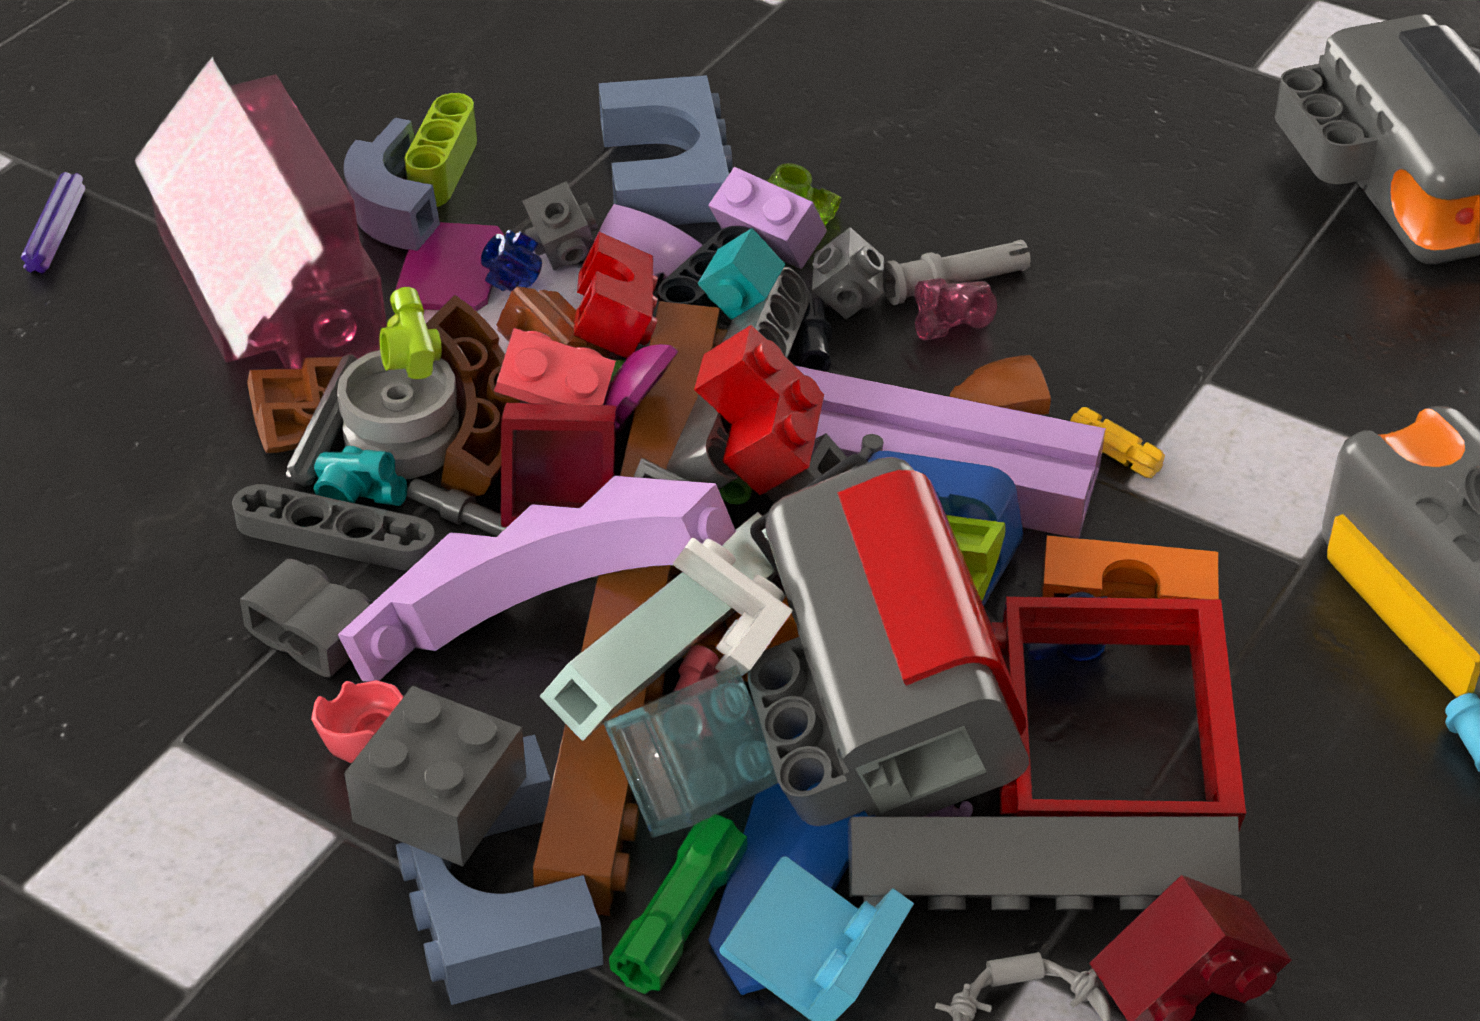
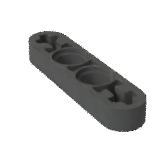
[232,484,436,571]

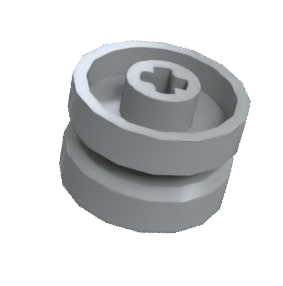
[337,350,461,479]

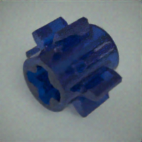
[481,230,542,292]

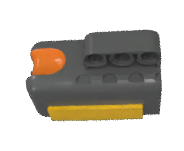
[1322,405,1480,699]

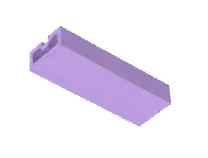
[795,366,1106,538]

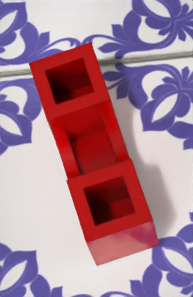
[573,232,658,358]

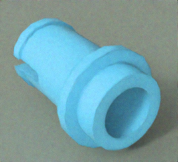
[1445,693,1480,772]

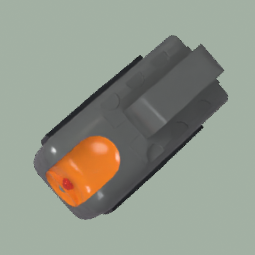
[1274,15,1480,265]

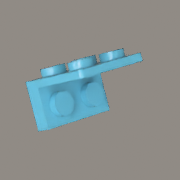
[720,856,914,1021]

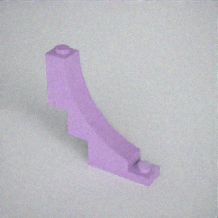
[338,476,736,682]

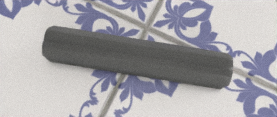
[286,354,357,487]

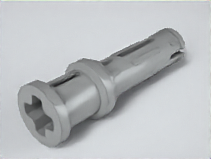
[883,240,1031,305]

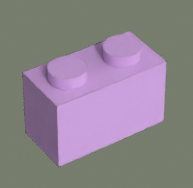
[708,167,827,269]

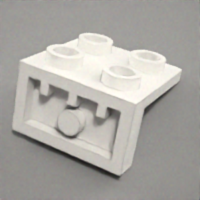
[673,538,793,682]

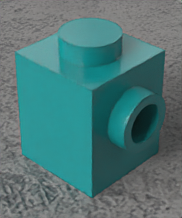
[698,228,785,320]

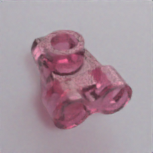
[915,278,997,340]

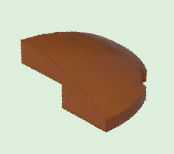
[949,355,1051,415]
[247,357,342,453]

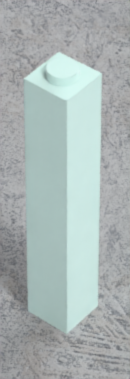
[540,512,777,741]

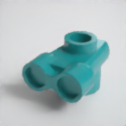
[314,446,407,506]

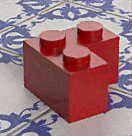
[694,325,824,495]

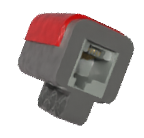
[747,457,1029,826]

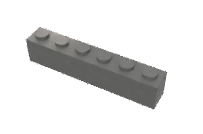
[848,817,1242,911]

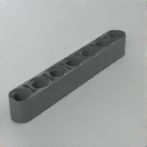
[666,267,810,490]

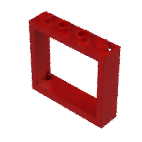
[992,597,1246,831]

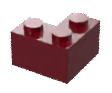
[1089,875,1292,1021]

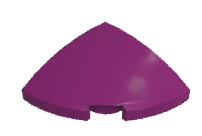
[603,344,678,437]

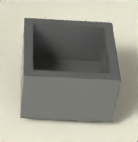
[344,686,527,866]

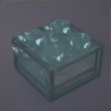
[603,665,778,838]

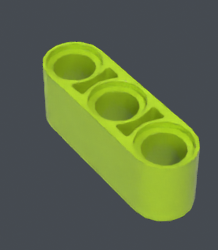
[405,93,477,207]

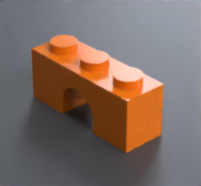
[1040,535,1219,599]

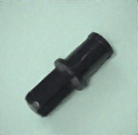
[794,293,832,372]

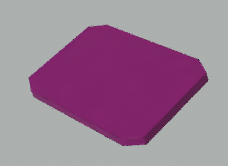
[396,222,505,311]

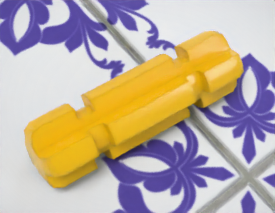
[1070,407,1165,478]

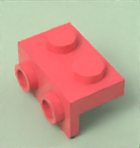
[494,328,616,405]

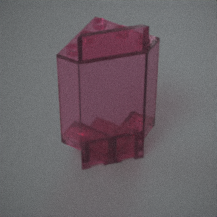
[134,57,387,369]

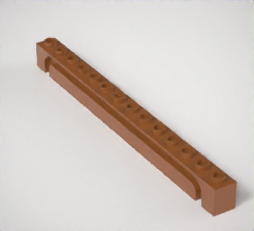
[533,301,728,916]

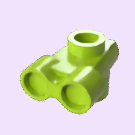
[380,287,442,379]

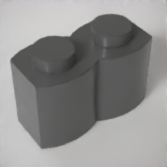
[240,559,372,677]

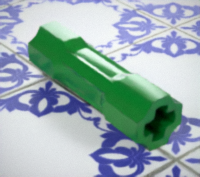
[609,813,748,994]

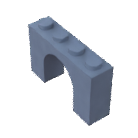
[599,75,733,225]
[396,735,604,1005]

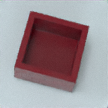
[501,403,616,527]

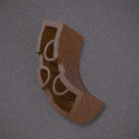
[426,295,521,497]

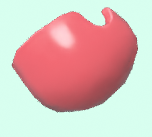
[311,680,404,763]

